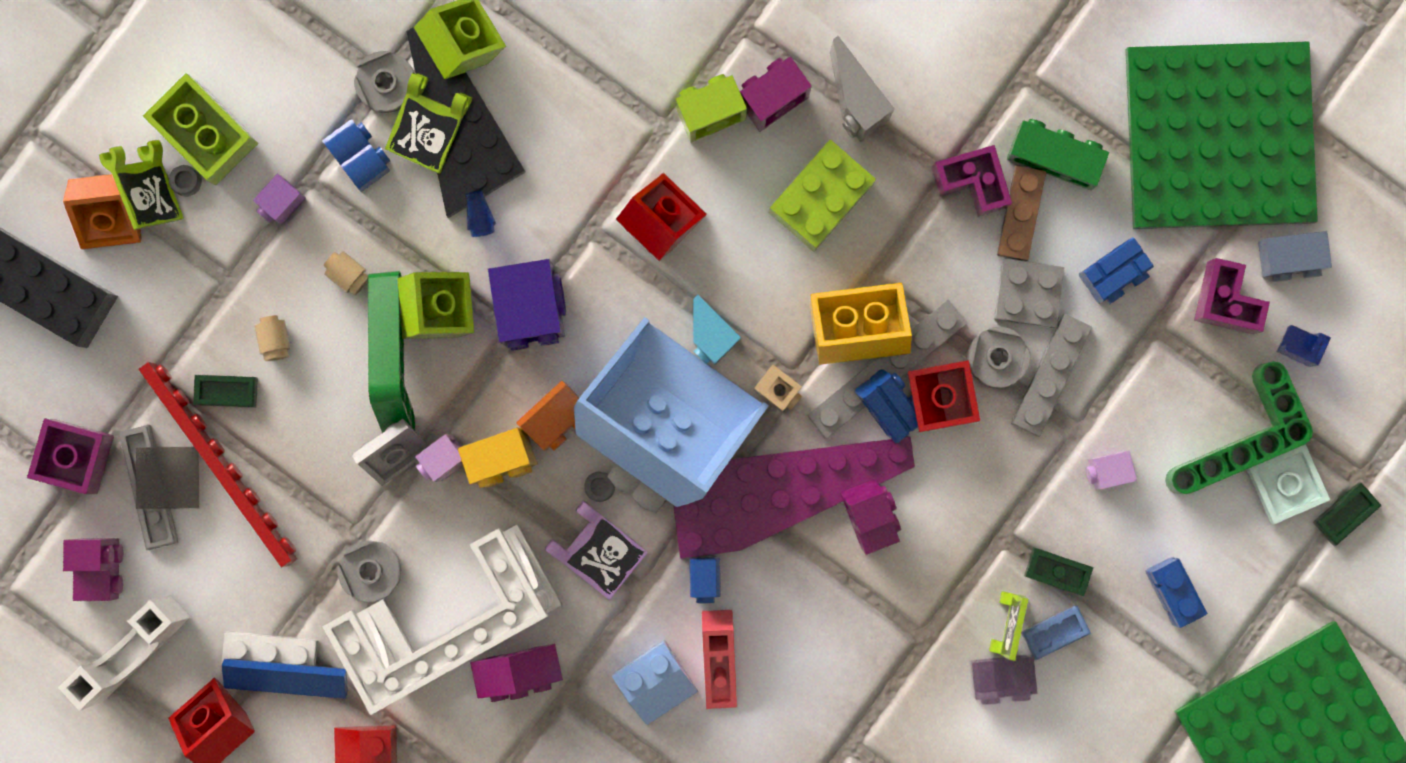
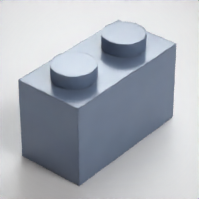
[1258,231,1332,282]

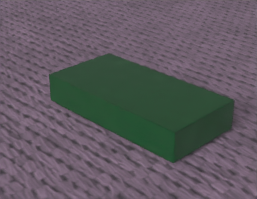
[193,375,258,408]
[1313,482,1382,546]

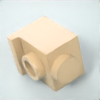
[753,365,802,412]

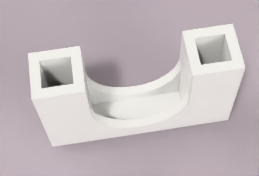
[58,595,192,711]

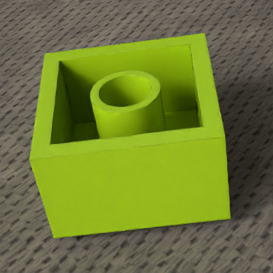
[414,0,506,79]
[675,74,747,143]
[397,272,474,339]

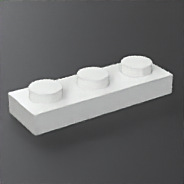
[222,632,318,666]

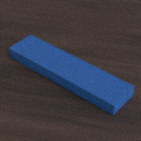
[222,659,348,699]

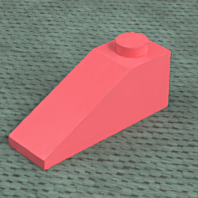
[702,610,737,709]

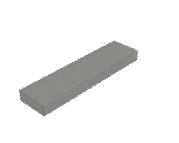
[118,425,179,551]

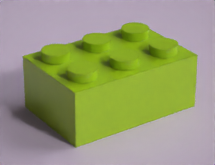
[143,73,259,186]
[769,139,876,252]

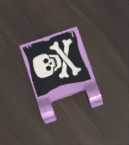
[545,500,648,600]

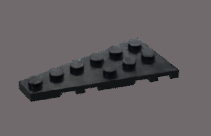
[406,27,526,218]

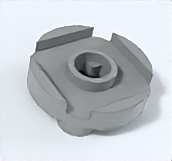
[354,51,415,113]
[967,327,1030,388]
[338,540,401,602]

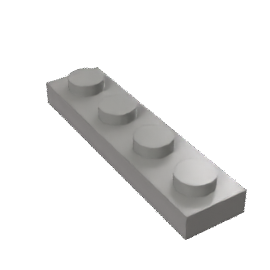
[1011,314,1092,437]

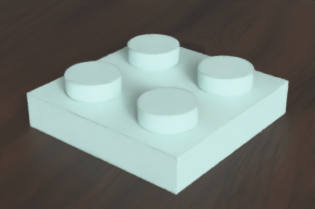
[1247,444,1330,524]

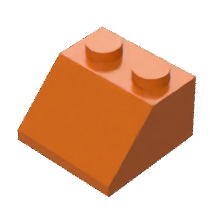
[63,174,142,249]
[516,381,579,451]

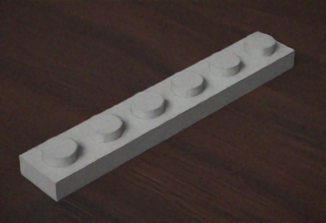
[807,300,968,439]

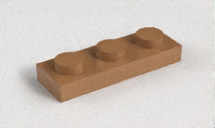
[997,166,1046,261]

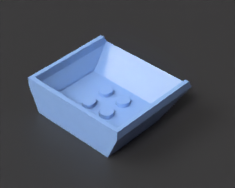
[574,317,769,507]

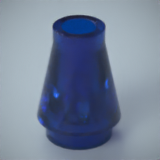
[465,190,496,237]

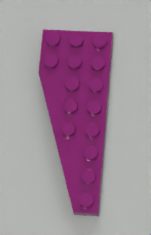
[673,437,915,558]

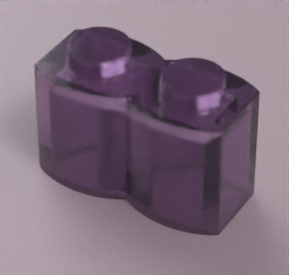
[970,654,1038,705]

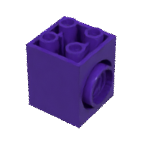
[488,259,566,351]

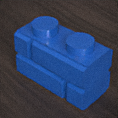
[1079,237,1154,304]
[854,369,918,443]
[1145,557,1208,628]

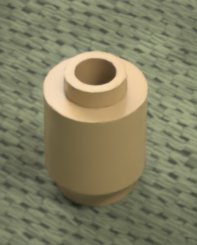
[323,251,368,295]
[255,315,290,361]

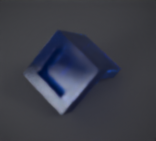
[1277,325,1331,367]

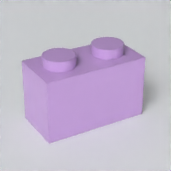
[415,434,463,482]

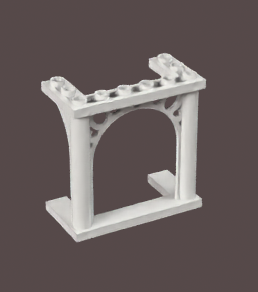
[322,524,562,715]

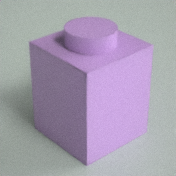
[1086,451,1137,489]

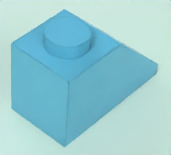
[693,295,741,365]

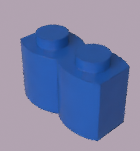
[322,119,390,192]
[689,557,721,603]

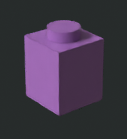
[253,173,306,224]

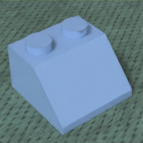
[612,640,698,725]

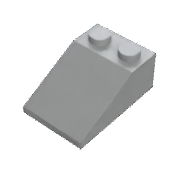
[830,36,894,142]

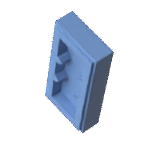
[1021,605,1091,660]

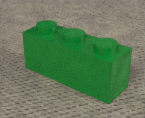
[1007,119,1110,191]

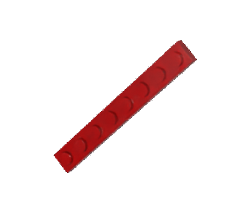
[138,362,297,568]

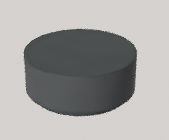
[169,165,202,197]
[584,471,615,502]

